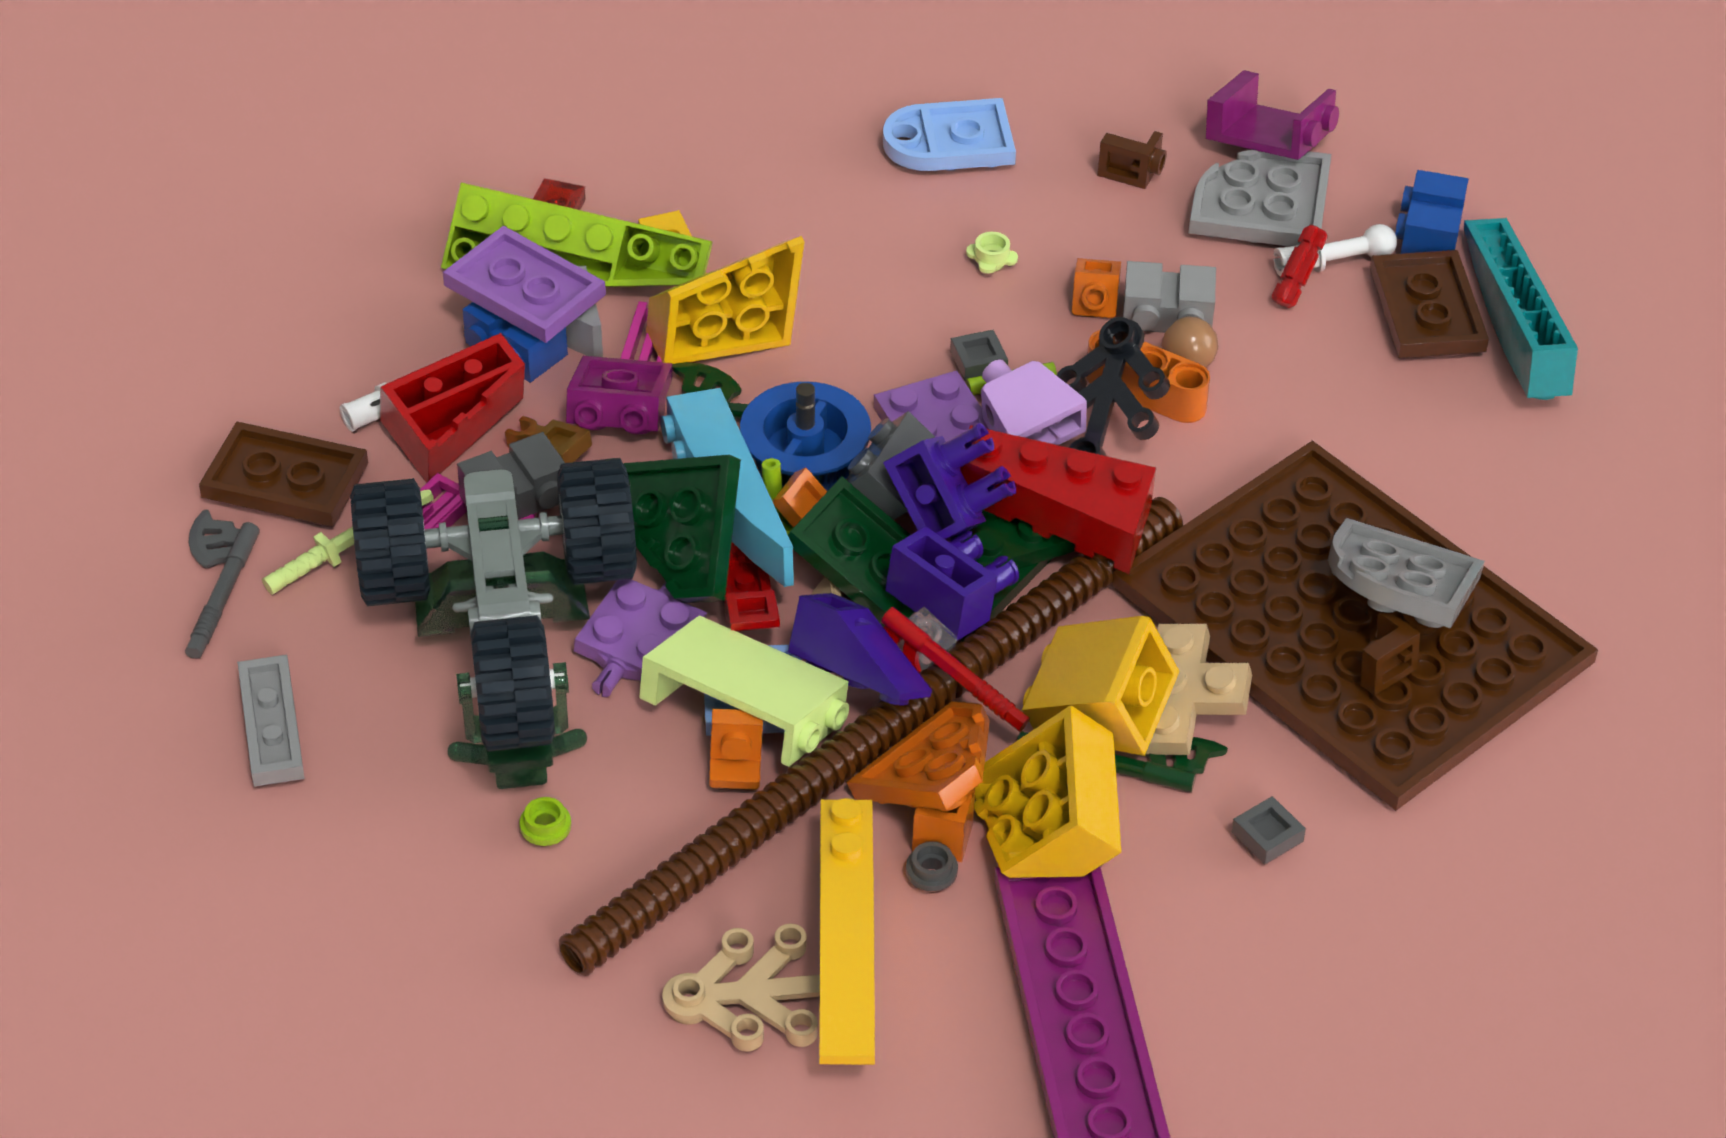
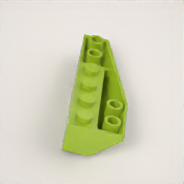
[441,182,713,287]

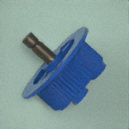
[740,381,871,491]

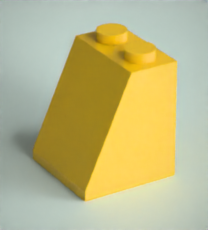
[1022,616,1180,756]

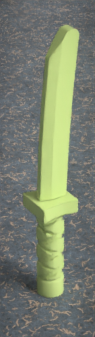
[262,490,434,595]

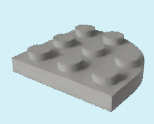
[1188,150,1332,246]
[1328,518,1485,628]

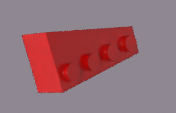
[960,425,1156,574]

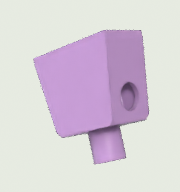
[981,360,1087,445]

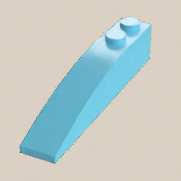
[660,388,794,587]

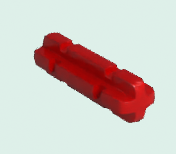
[1272,225,1328,308]

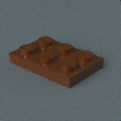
[1370,250,1489,358]
[199,421,368,527]

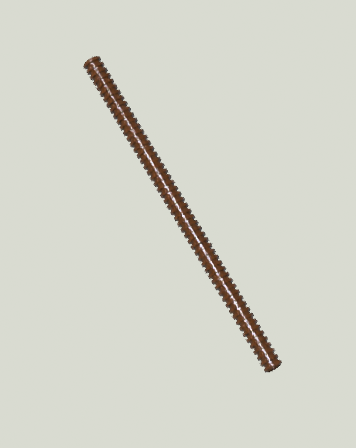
[559,497,1183,976]

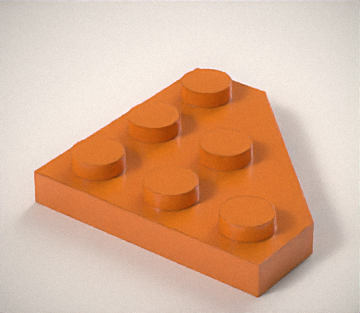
[846,702,990,811]

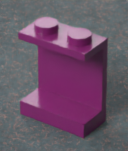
[1206,70,1339,160]

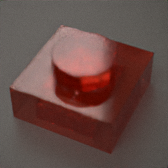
[533,178,586,210]

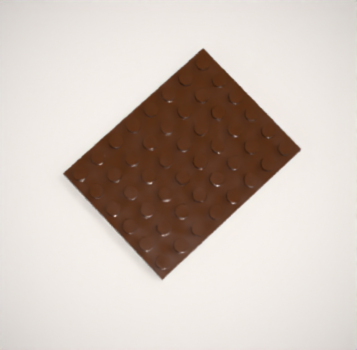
[1112,440,1598,811]

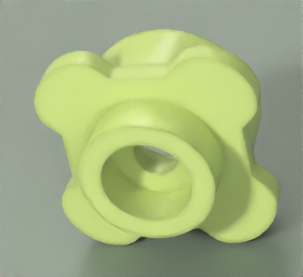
[966,232,1018,273]

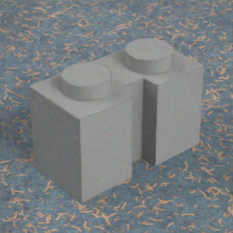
[1123,261,1216,333]

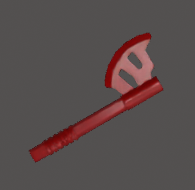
[881,607,1030,732]

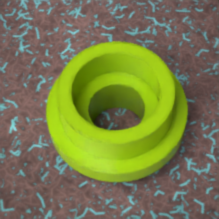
[520,797,571,846]

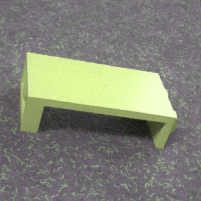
[639,615,849,767]

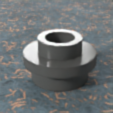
[906,842,958,891]

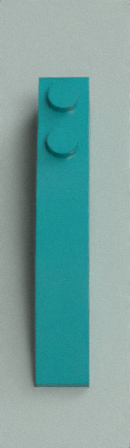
[1464,218,1578,400]

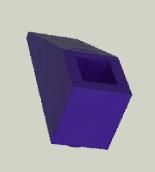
[788,593,932,705]

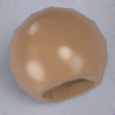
[1161,316,1218,368]

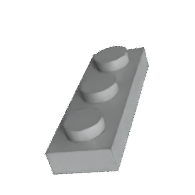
[237,655,305,787]

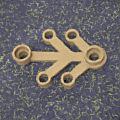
[662,923,820,1052]

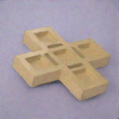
[1145,624,1252,755]

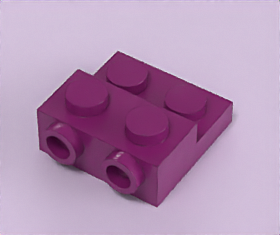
[566,355,673,434]

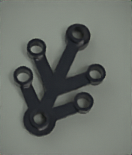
[1057,317,1170,456]

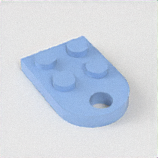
[883,98,1016,171]

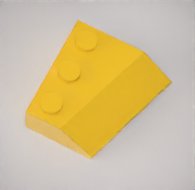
[646,236,805,364]
[974,705,1122,878]

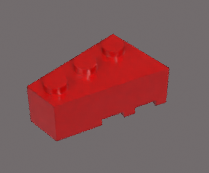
[380,333,525,483]

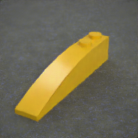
[819,798,875,1065]

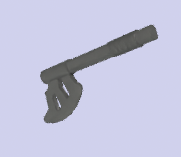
[185,510,260,659]

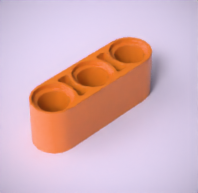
[1086,330,1210,423]

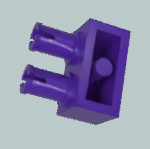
[883,423,1016,542]
[886,526,1019,641]

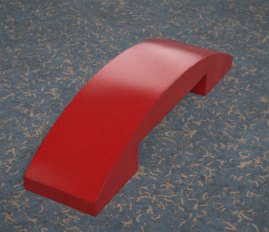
[723,542,780,631]

